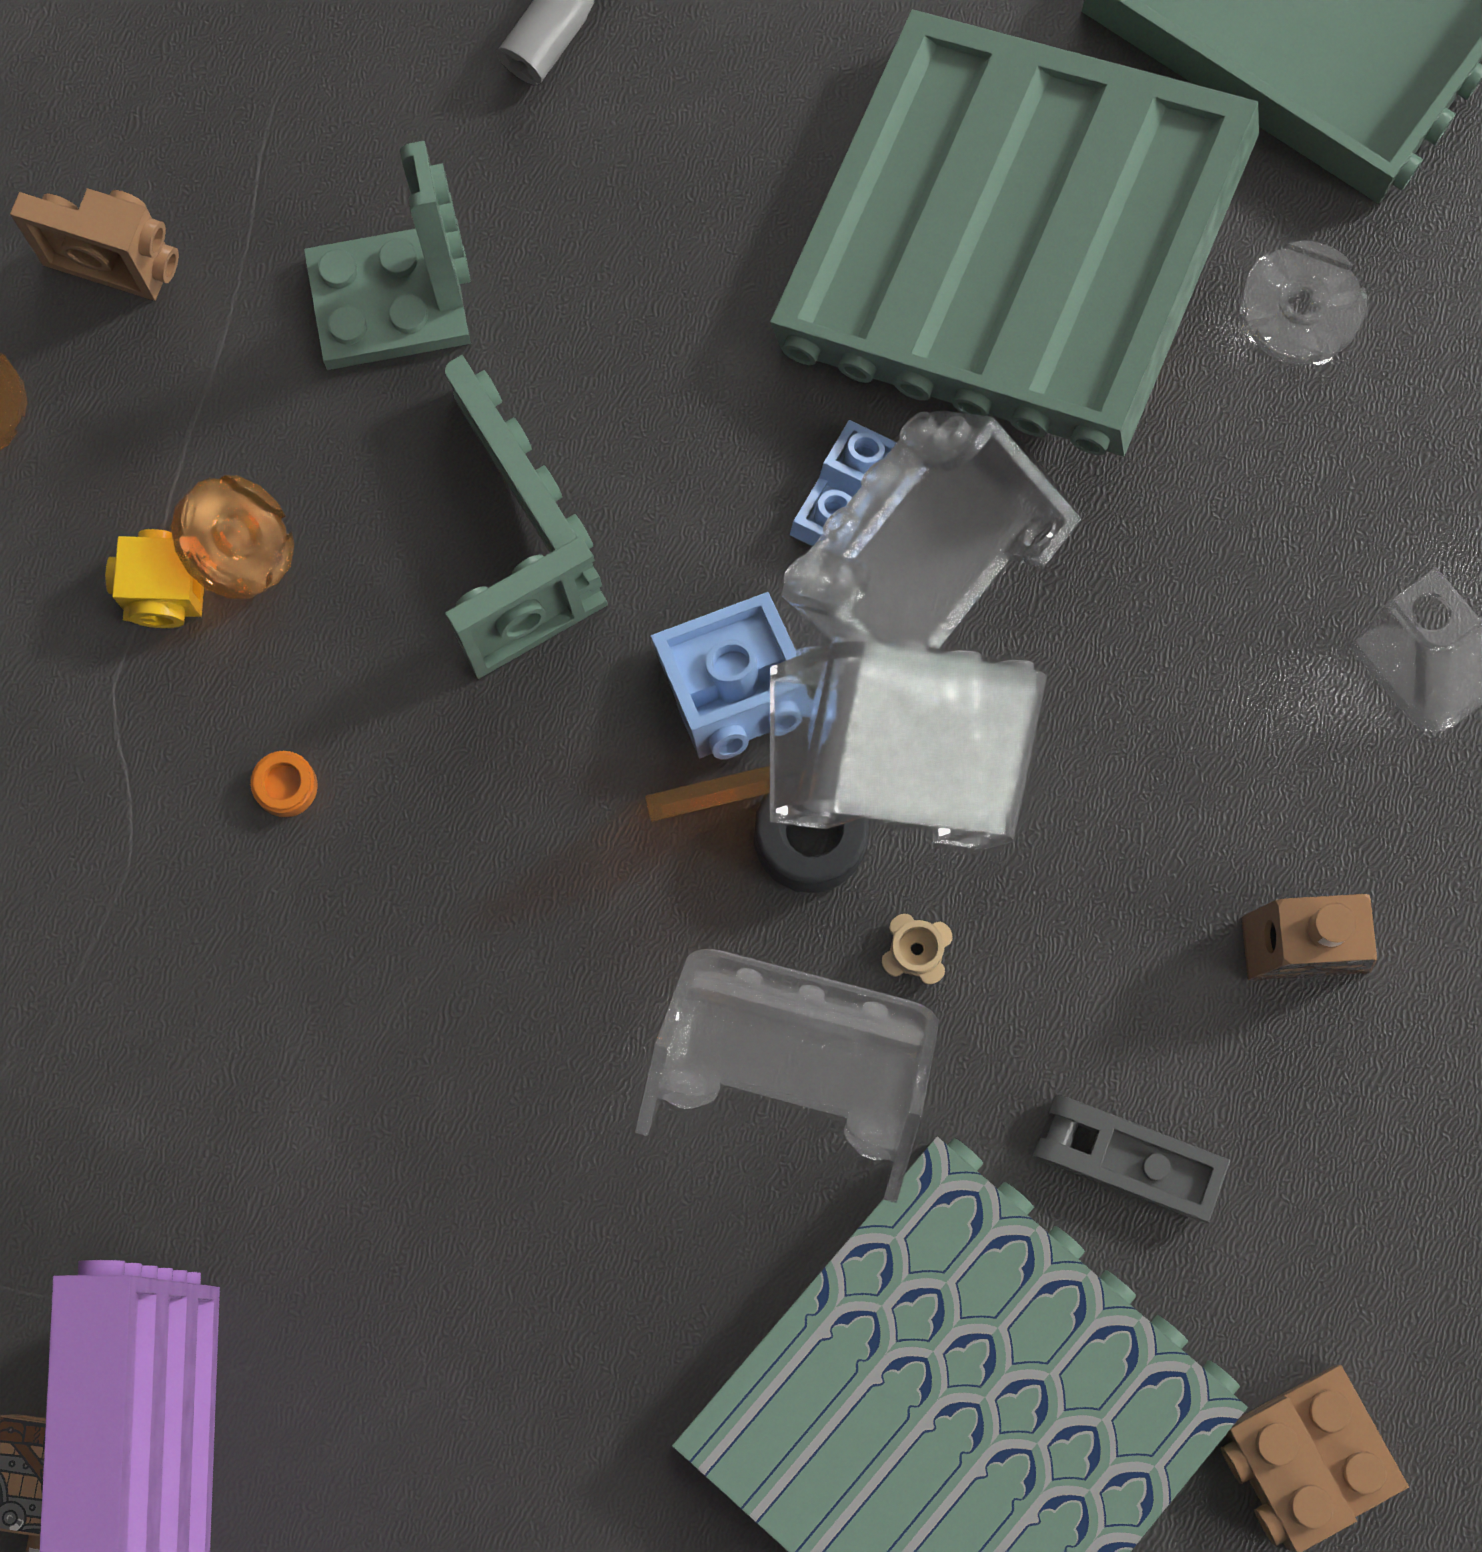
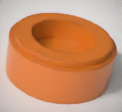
[251,751,318,817]

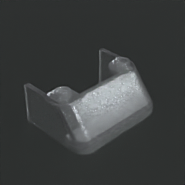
[635,949,939,1203]

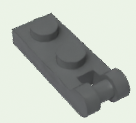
[1032,1095,1231,1224]

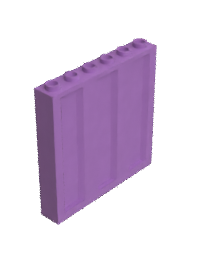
[39,1260,220,1552]

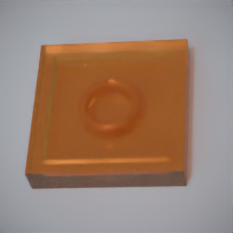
[643,765,780,822]

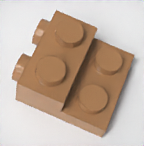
[10,188,179,301]
[1221,1365,1409,1552]

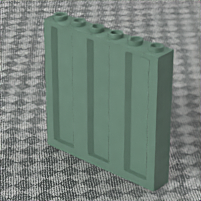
[770,9,1259,457]

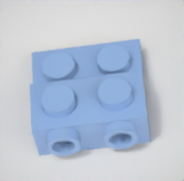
[651,592,818,759]

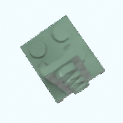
[304,141,471,370]
[445,355,608,679]

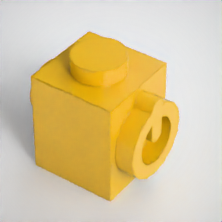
[105,529,206,628]

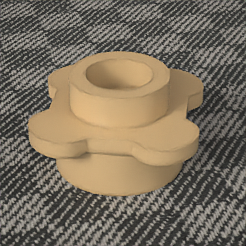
[882,914,952,985]

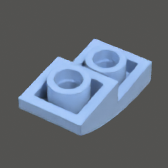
[790,420,904,562]

